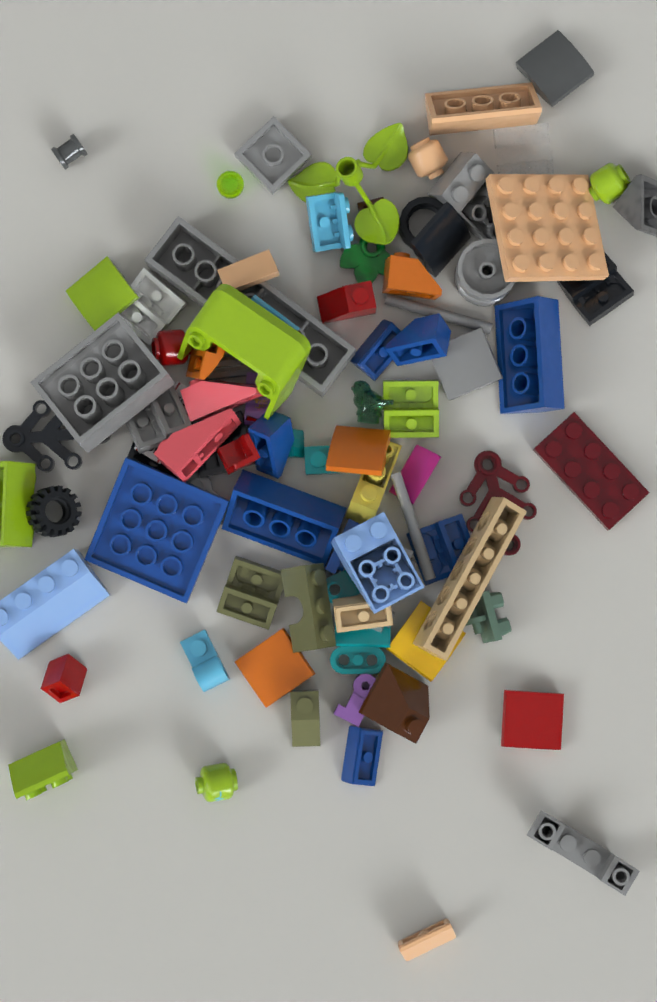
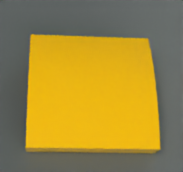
[386,601,466,682]

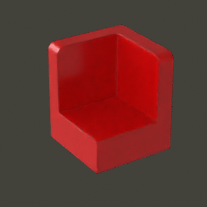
[216,433,261,475]
[40,654,87,703]

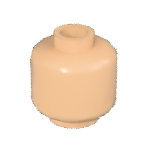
[408,137,448,180]

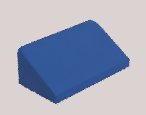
[350,319,401,381]
[341,726,383,786]

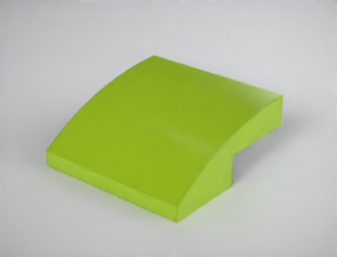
[66,256,140,331]
[383,380,439,438]

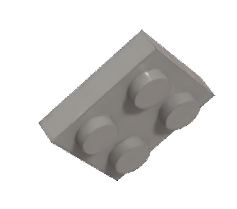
[234,116,312,195]

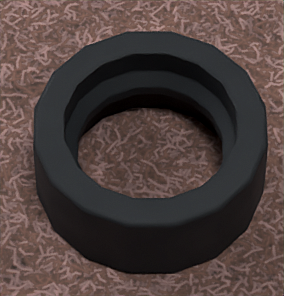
[399,197,444,249]

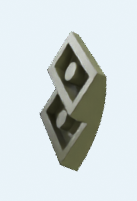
[216,556,283,630]

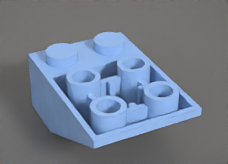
[331,512,424,614]

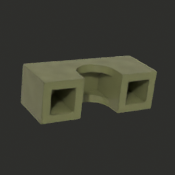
[281,563,336,653]

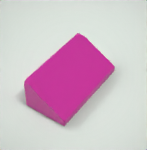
[389,445,441,505]

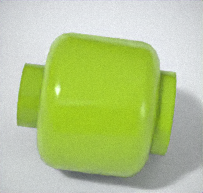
[589,163,631,204]
[195,763,238,802]

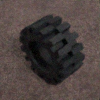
[26,485,82,537]

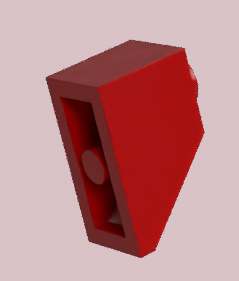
[317,281,377,324]

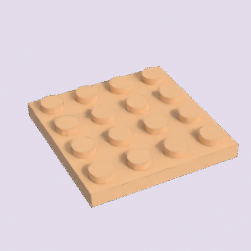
[485,174,609,282]

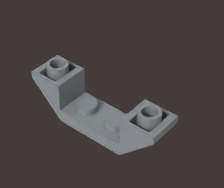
[527,811,640,896]

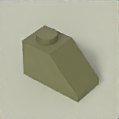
[290,690,320,747]

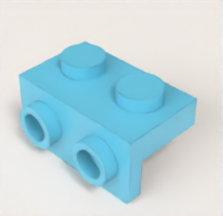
[306,192,354,252]

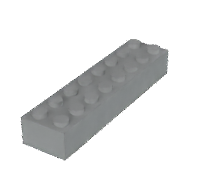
[144,216,356,397]

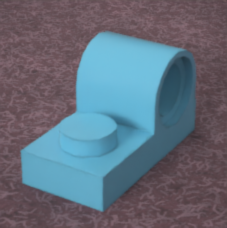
[180,629,230,692]

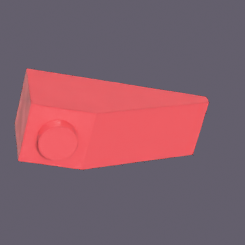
[180,379,263,422]
[153,408,242,482]

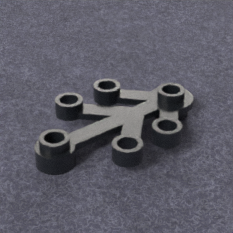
[2,400,111,472]

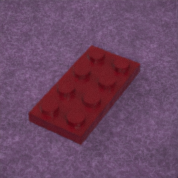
[533,412,650,531]

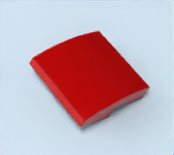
[501,690,564,750]

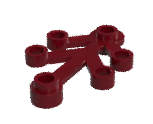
[459,451,537,556]

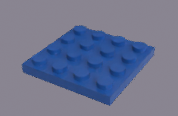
[84,457,230,604]

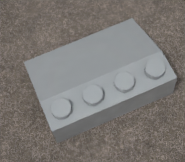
[30,313,175,453]

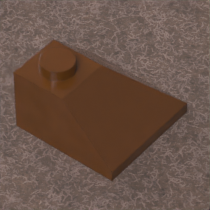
[359,662,430,744]

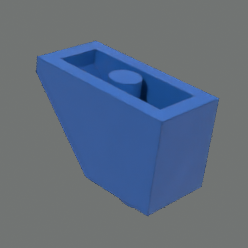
[385,313,451,366]
[248,412,294,479]

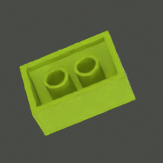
[0,461,36,547]

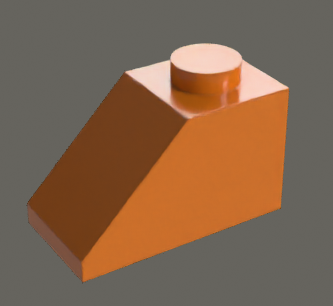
[382,252,442,300]

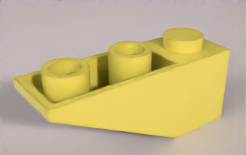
[345,441,402,524]

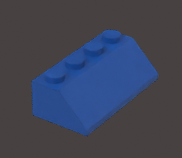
[494,296,565,414]
[222,469,347,567]

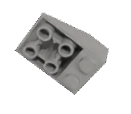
[427,152,497,240]

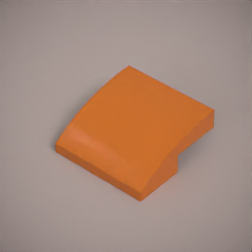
[186,343,226,380]
[326,425,391,476]
[235,628,315,708]

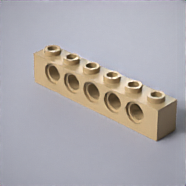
[412,497,527,661]

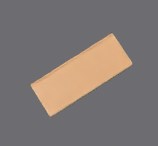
[425,82,542,136]

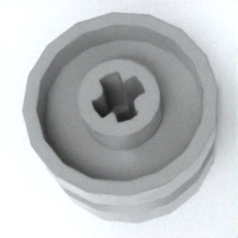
[454,239,515,306]

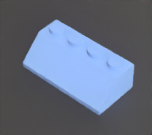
[0,549,110,660]

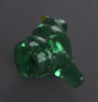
[351,380,394,424]

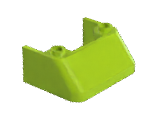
[177,284,311,420]

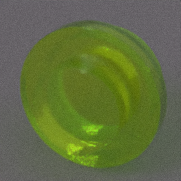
[217,171,244,199]

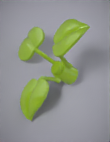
[288,123,408,245]

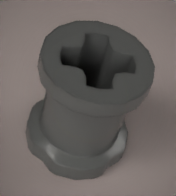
[51,134,88,170]

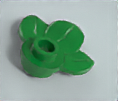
[339,238,390,283]

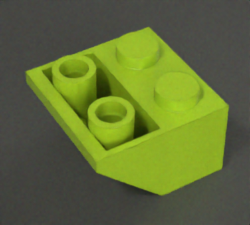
[8,739,78,801]

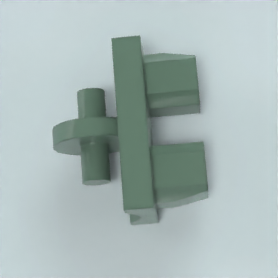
[466,590,512,643]

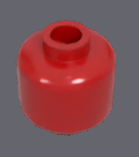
[151,329,193,366]

